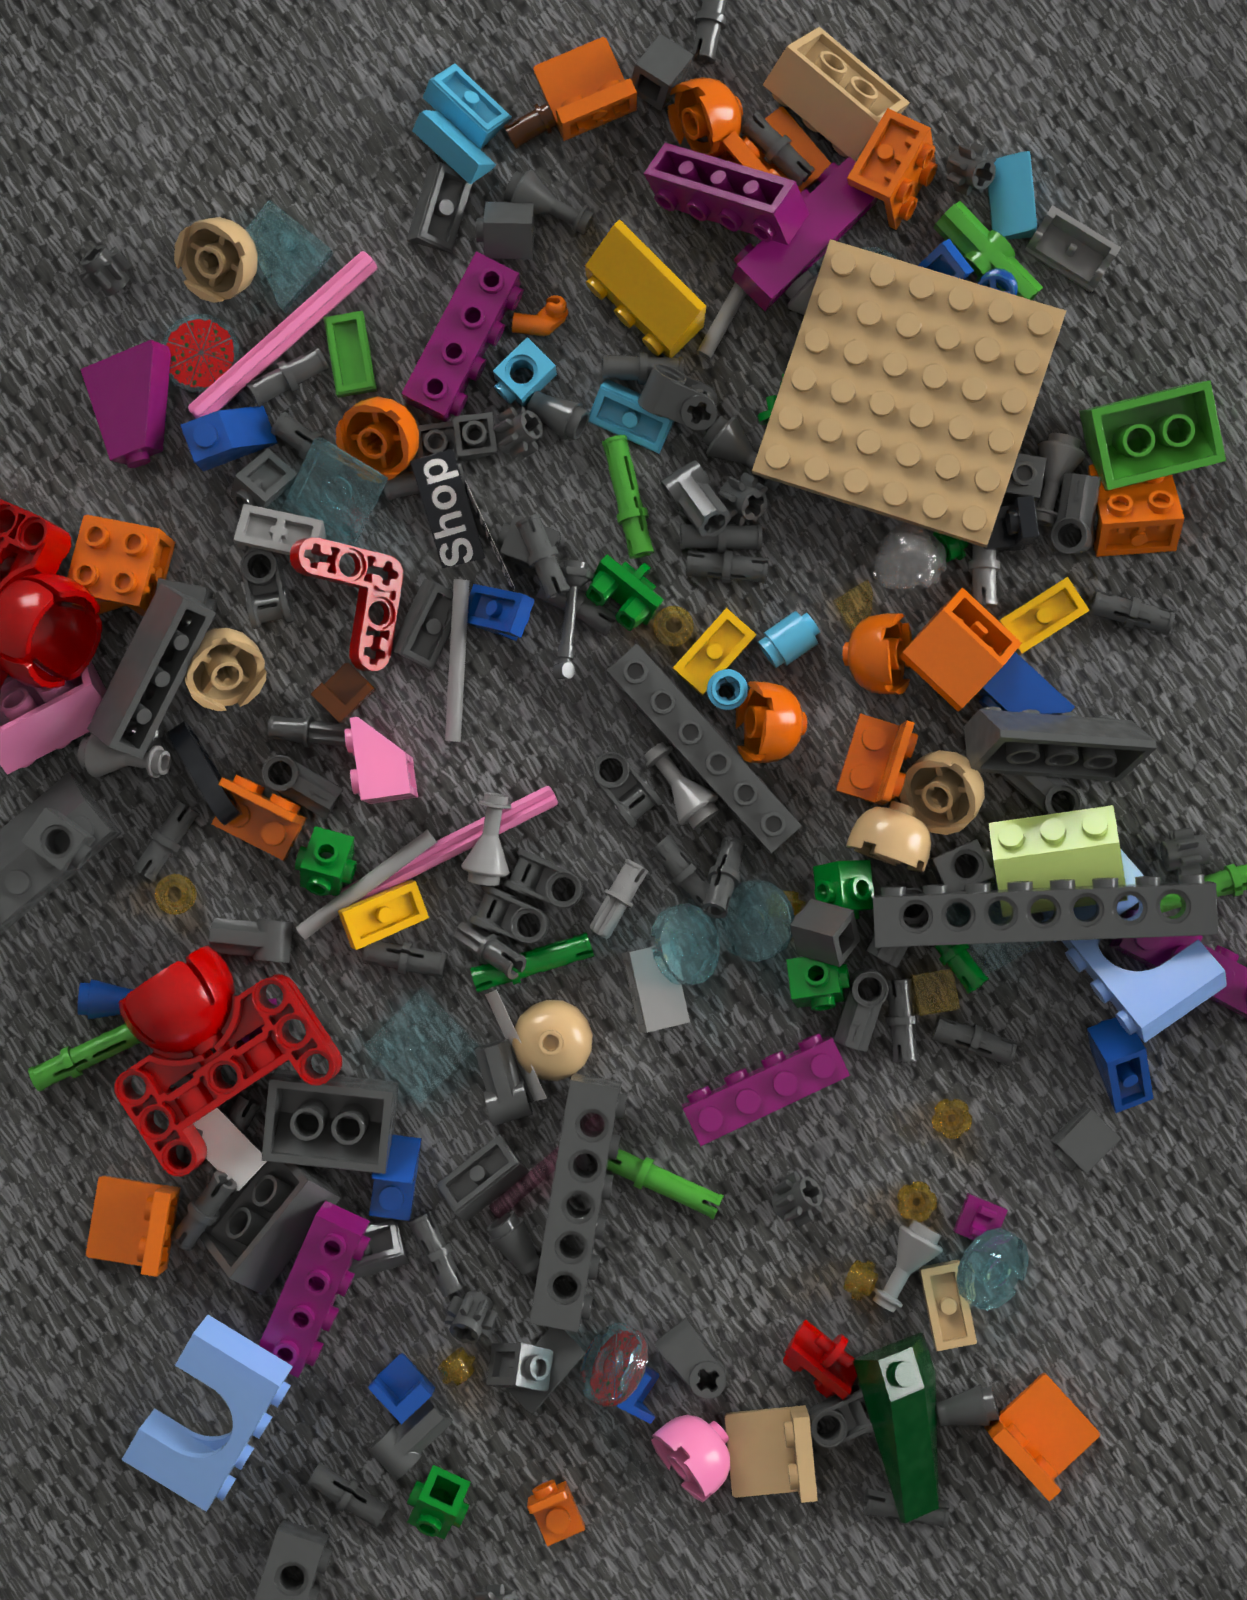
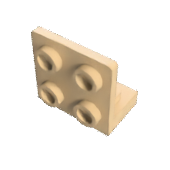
[724,1405,818,1503]

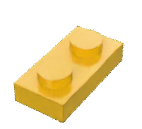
[999,577,1090,655]
[672,608,757,696]
[338,879,429,950]

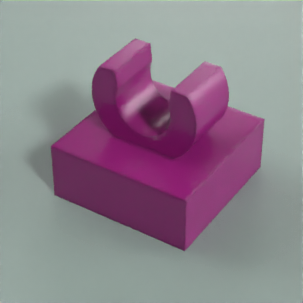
[953,1193,1008,1248]

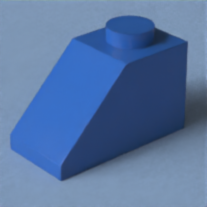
[180,406,278,472]
[978,652,1075,715]
[1087,1017,1153,1113]

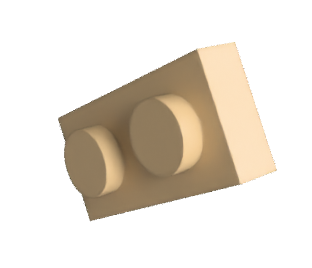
[919,1259,977,1351]

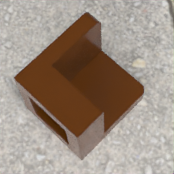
[311,663,376,724]

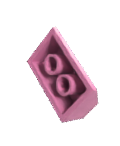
[0,661,106,775]

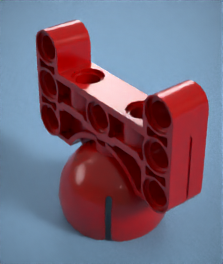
[0,499,102,693]
[114,946,342,1177]

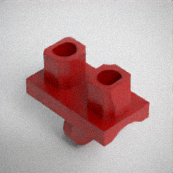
[783,1319,857,1399]

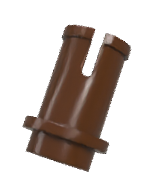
[503,103,557,149]

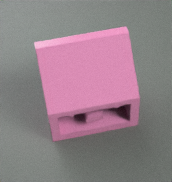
[344,717,418,804]

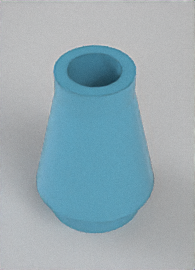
[707,669,748,710]

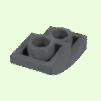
[417,412,498,462]

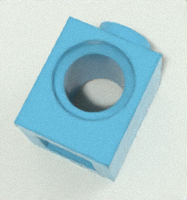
[493,337,557,407]

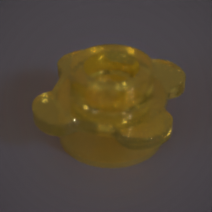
[843,1260,878,1301]

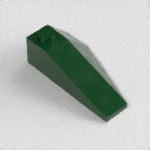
[853,1333,939,1524]

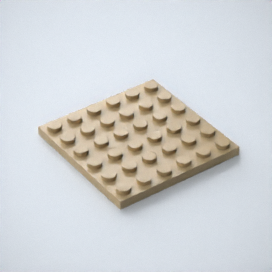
[752,239,1066,548]

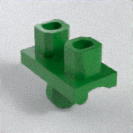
[585,554,664,631]

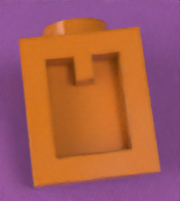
[527,1480,585,1547]

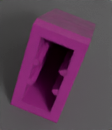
[80,340,171,468]

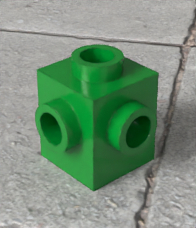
[295,826,357,896]
[813,860,874,920]
[786,957,850,1011]
[406,1465,471,1540]

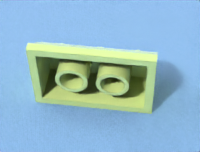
[989,805,1128,917]

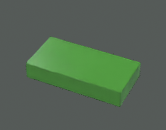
[323,311,377,398]

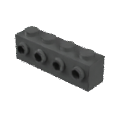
[87,583,216,759]

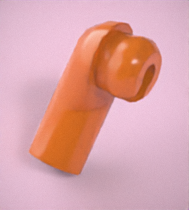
[512,295,568,337]

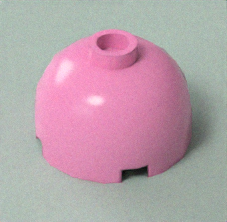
[651,1415,731,1502]

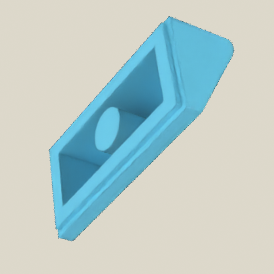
[423,64,512,150]
[412,110,496,185]
[988,151,1037,240]
[588,379,675,454]

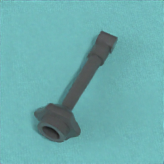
[552,560,595,679]

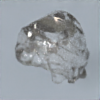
[872,522,947,589]

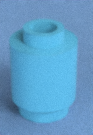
[758,611,820,668]

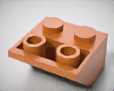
[899,587,1022,712]

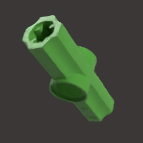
[933,201,1043,300]

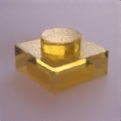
[911,968,960,1016]

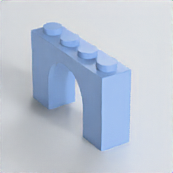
[1041,849,1227,1043]
[122,1315,293,1512]

